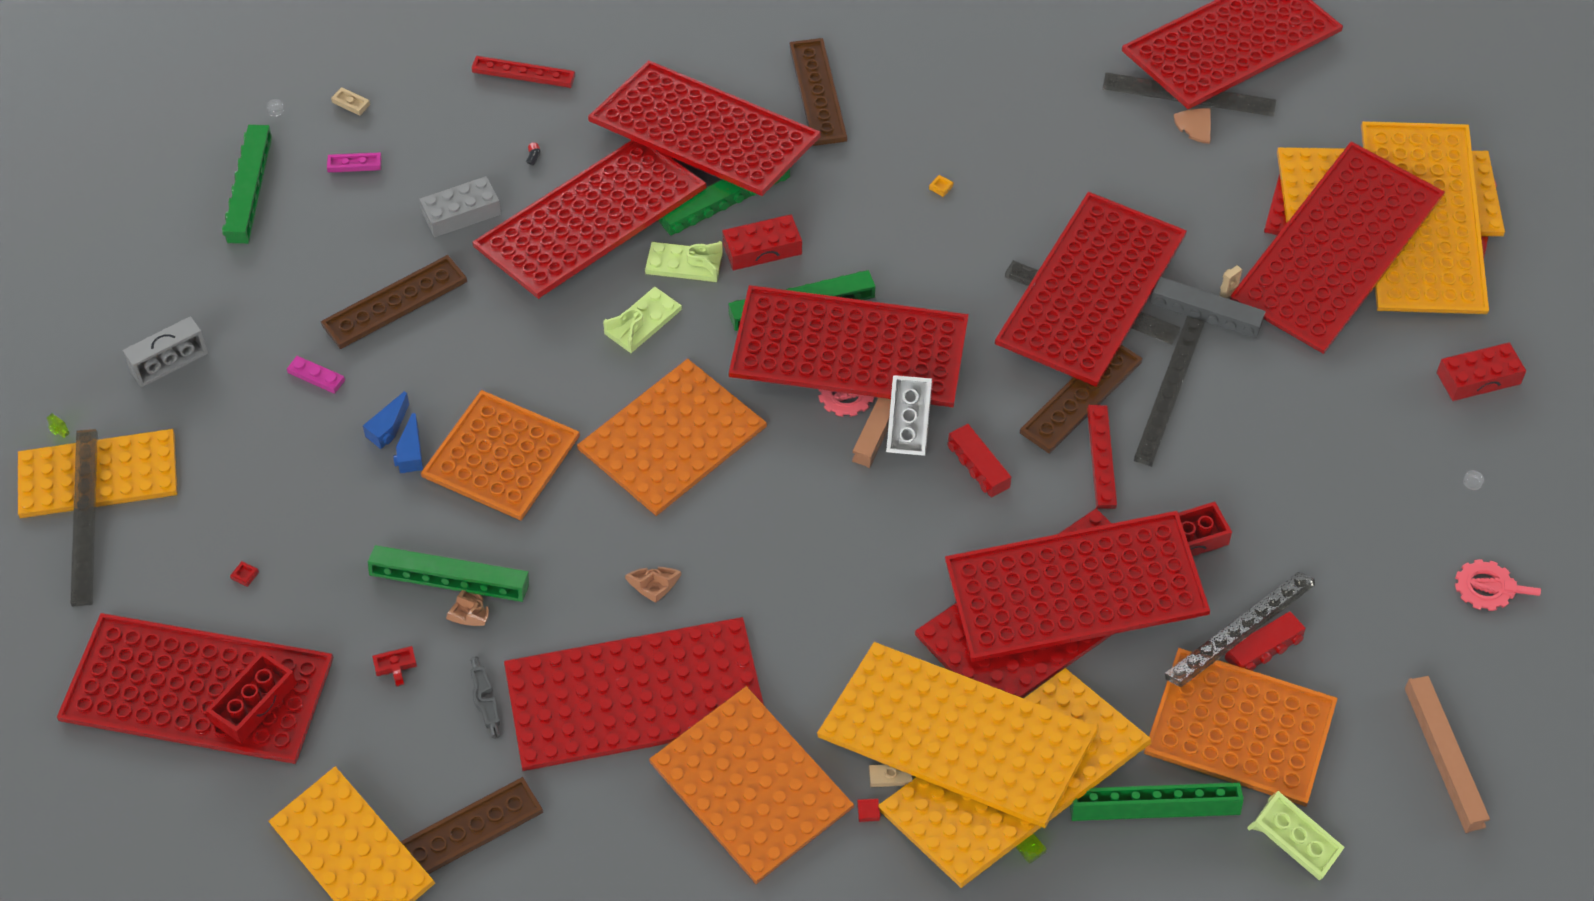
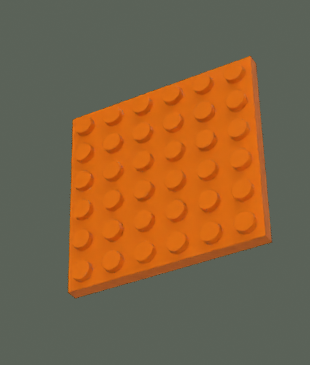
[421,390,580,521]

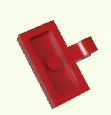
[372,646,417,686]

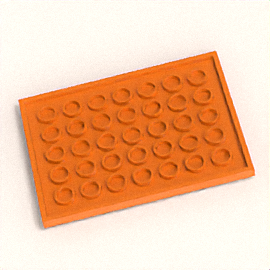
[577,359,767,516]
[1144,648,1338,807]
[649,686,854,884]

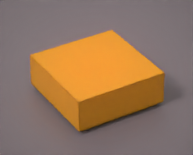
[929,175,954,197]

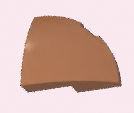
[1174,108,1211,144]
[625,567,681,602]
[446,590,489,626]

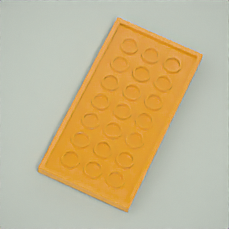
[18,429,177,518]
[268,766,436,901]

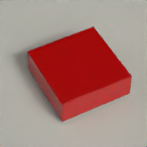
[230,561,259,587]
[857,799,880,822]

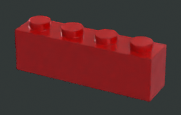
[947,424,1012,498]
[1225,611,1306,671]

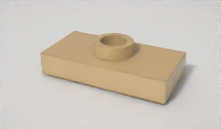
[869,764,912,787]

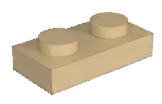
[331,87,370,116]
[1220,265,1242,299]

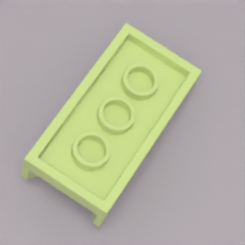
[645,241,723,282]
[603,287,682,353]
[1247,791,1345,880]

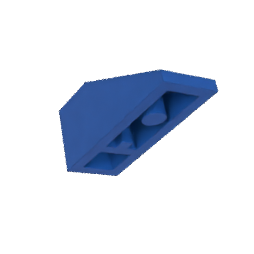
[363,391,409,449]
[393,413,423,474]

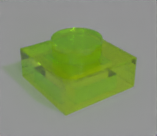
[46,413,70,438]
[1016,833,1047,864]

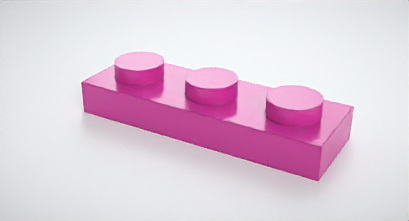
[327,152,382,173]
[287,356,345,394]

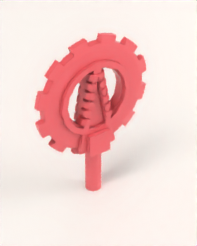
[819,389,874,417]
[1455,559,1541,611]

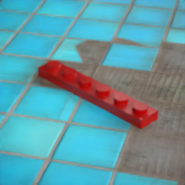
[471,56,575,88]
[1087,405,1117,509]

